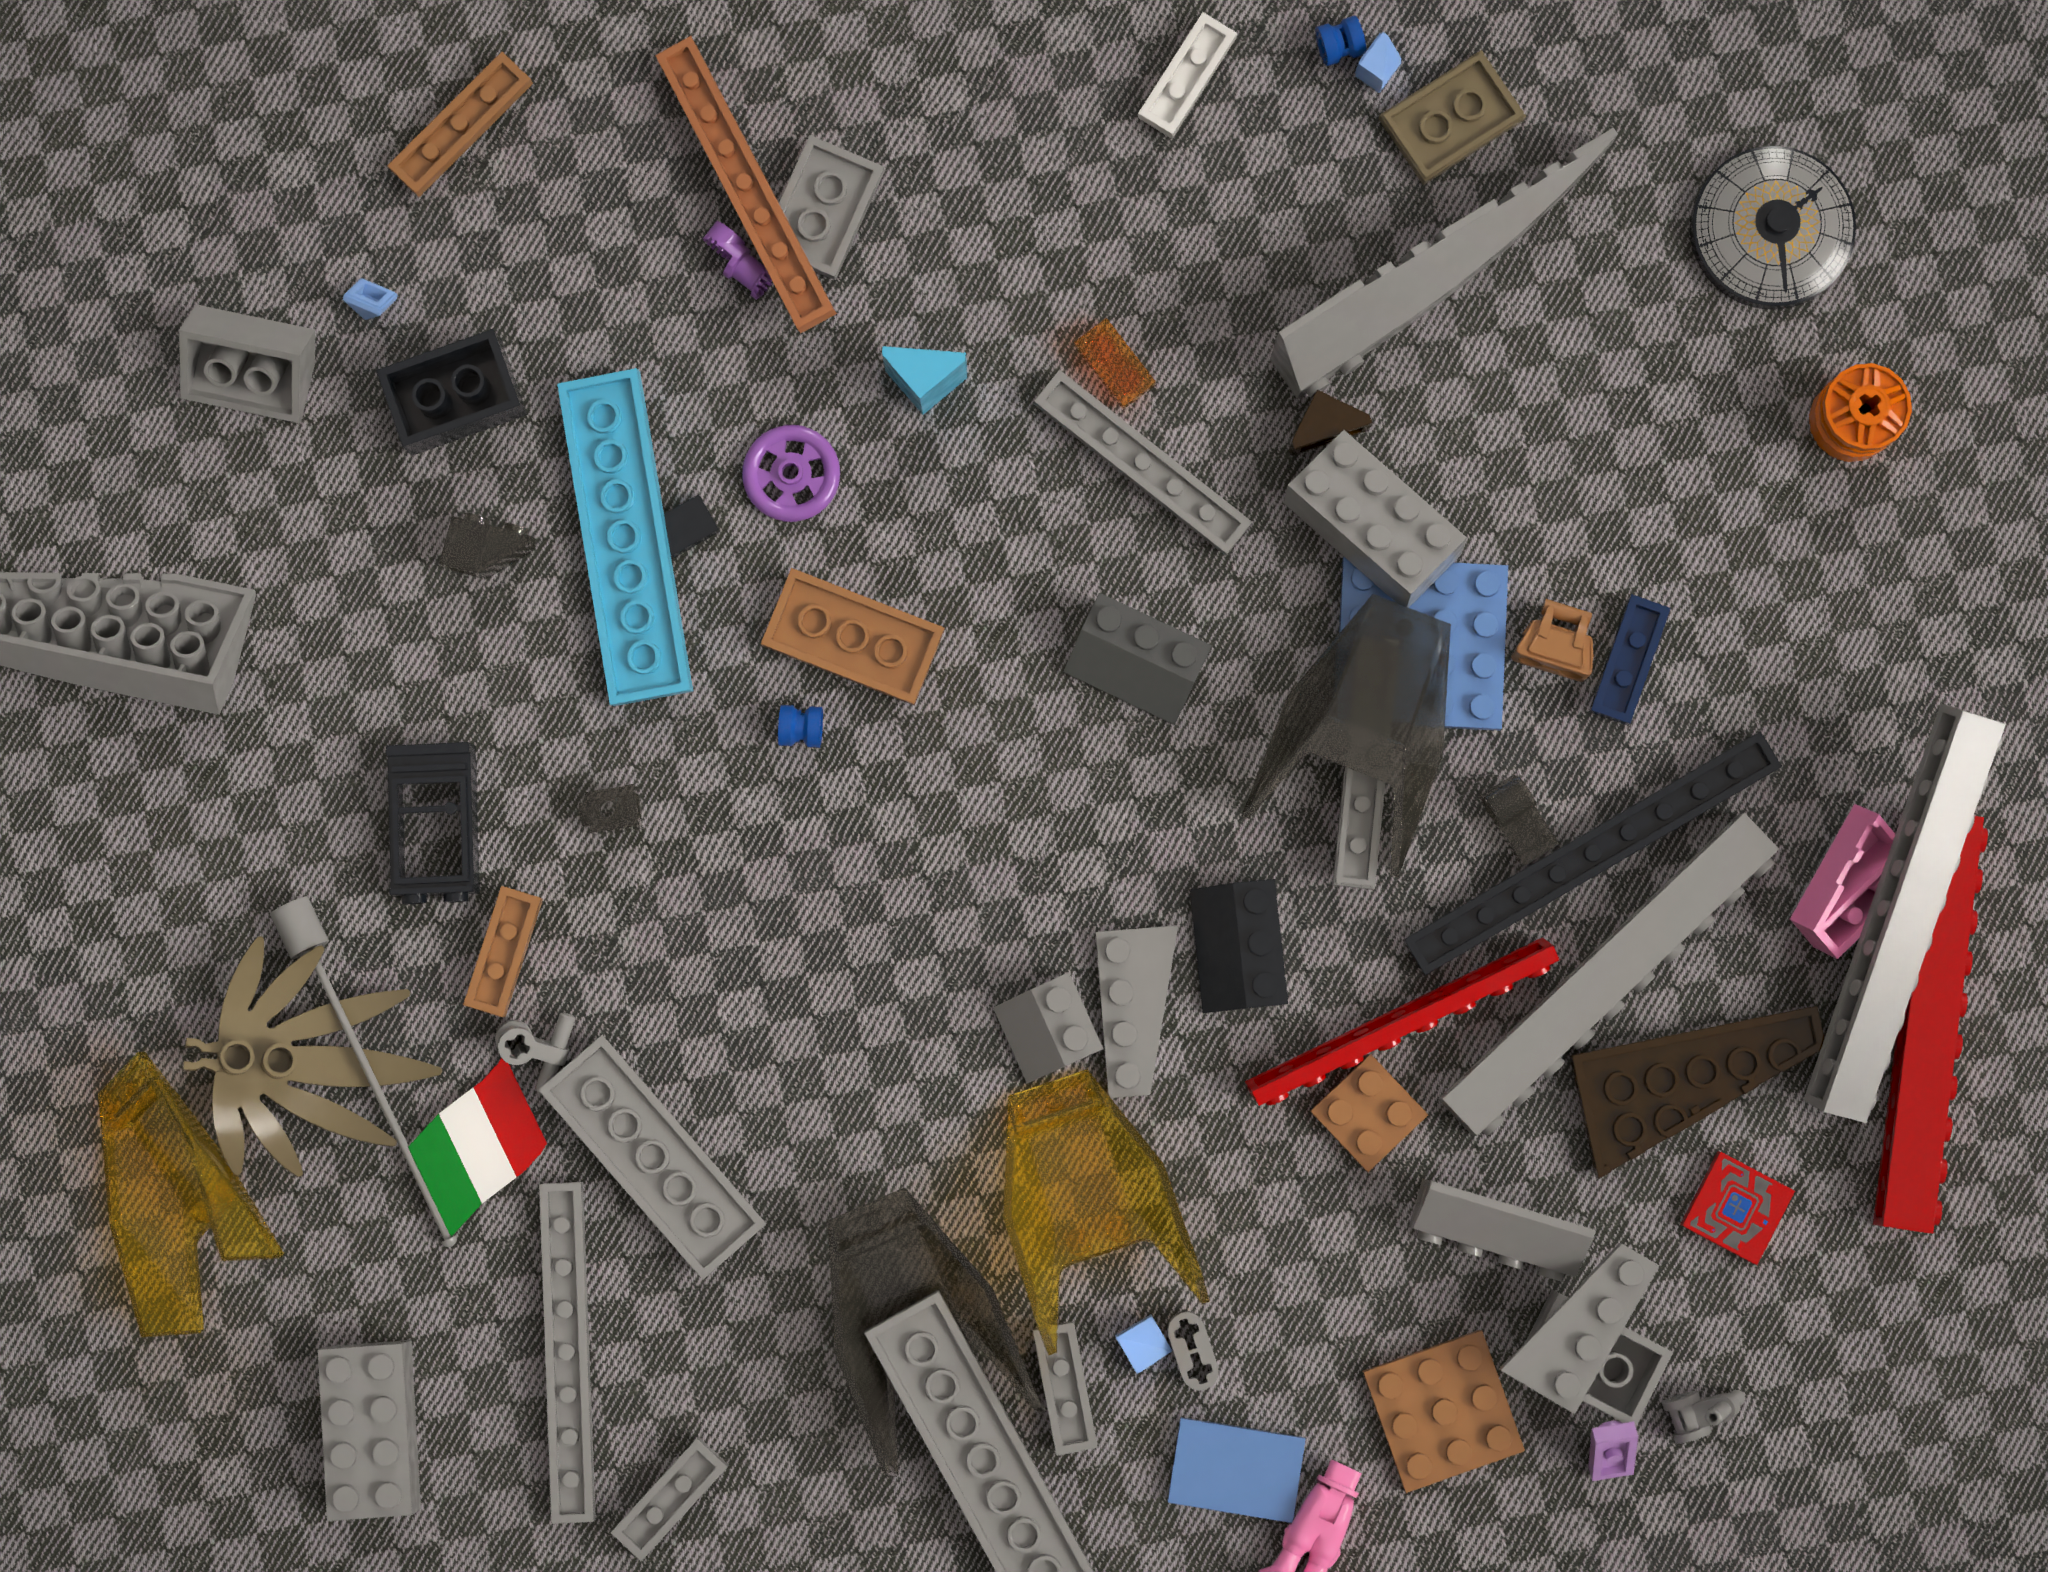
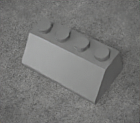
[1409,1179,1596,1282]

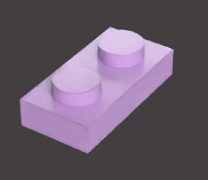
[1588,1421,1638,1481]

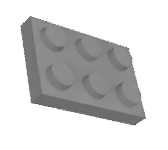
[779,135,885,281]

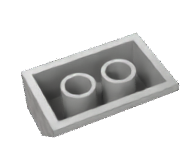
[179,304,315,423]

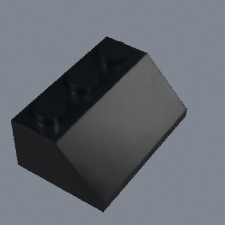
[1189,879,1288,1013]

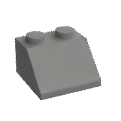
[993,972,1103,1083]

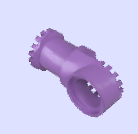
[703,221,773,300]

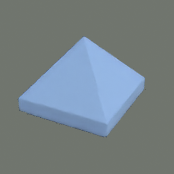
[343,278,398,320]

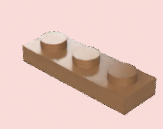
[463,886,543,1018]

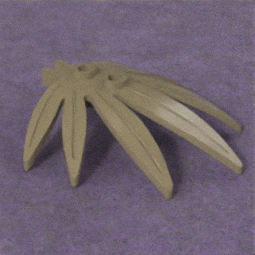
[182,936,442,1177]

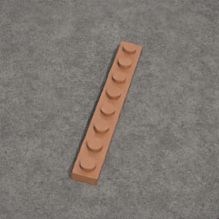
[655,36,837,333]

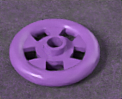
[742,425,840,522]

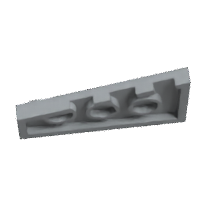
[1095,926,1178,1098]
[1499,1243,1659,1414]

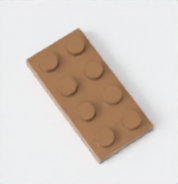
[761,568,945,706]

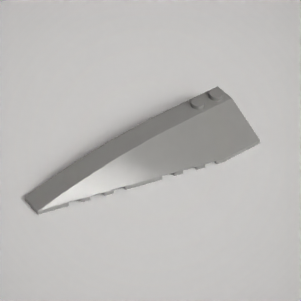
[1270,127,1618,399]
[0,572,256,715]

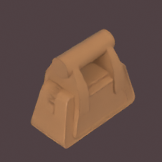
[1511,599,1594,682]

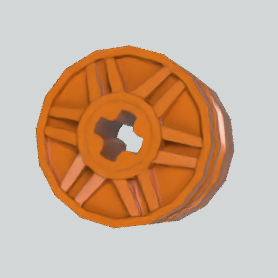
[1809,363,1912,462]

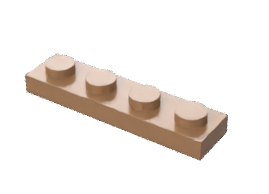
[387,52,533,197]

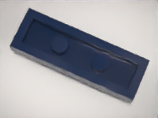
[1589,594,1671,726]

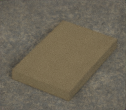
[1379,50,1526,185]

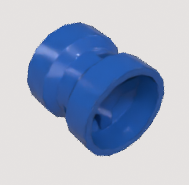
[1315,15,1367,66]
[778,705,823,748]

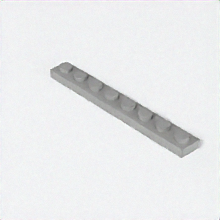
[539,1182,596,1524]

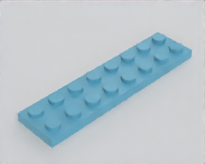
[557,368,693,706]

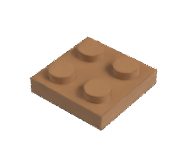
[1310,1054,1428,1172]

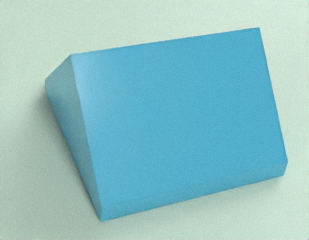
[882,346,968,415]

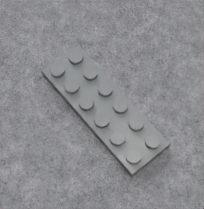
[539,1035,766,1280]

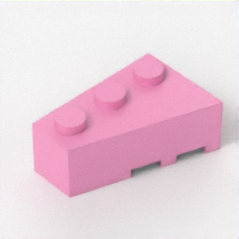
[1790,804,1895,959]

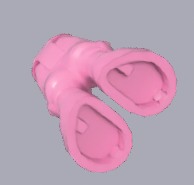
[1259,1459,1362,1572]

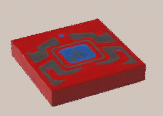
[1680,1151,1795,1265]

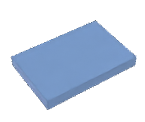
[1167,1417,1306,1523]

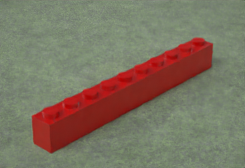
[1873,816,1988,1234]

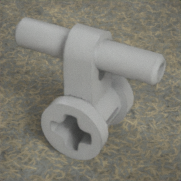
[495,1012,575,1093]
[1662,1390,1745,1444]

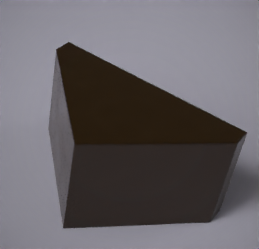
[1289,389,1373,456]

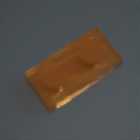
[1074,318,1156,409]

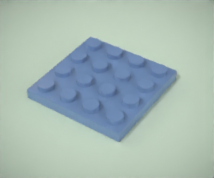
[1335,557,1508,731]

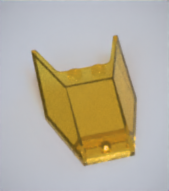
[98,1052,285,1337]
[1003,1069,1210,1355]

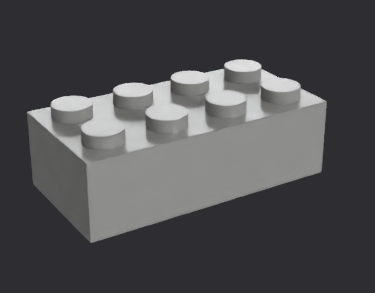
[1284,430,1467,611]
[318,1340,421,1521]

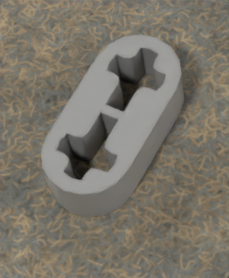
[1167,1311,1219,1391]

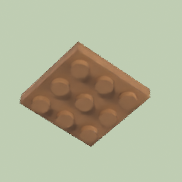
[1362,1330,1525,1493]

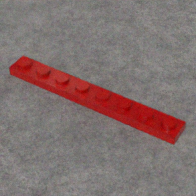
[1245,937,1560,1106]

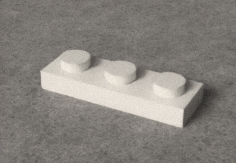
[1138,12,1237,138]

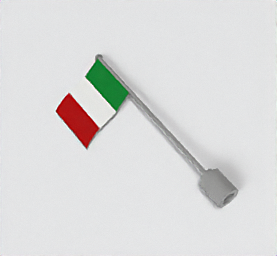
[270,896,547,1247]

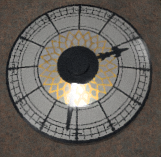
[1690,146,1856,310]

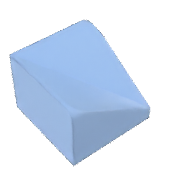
[1355,32,1401,93]
[1115,1314,1172,1374]

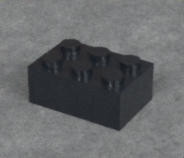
[376,329,527,456]

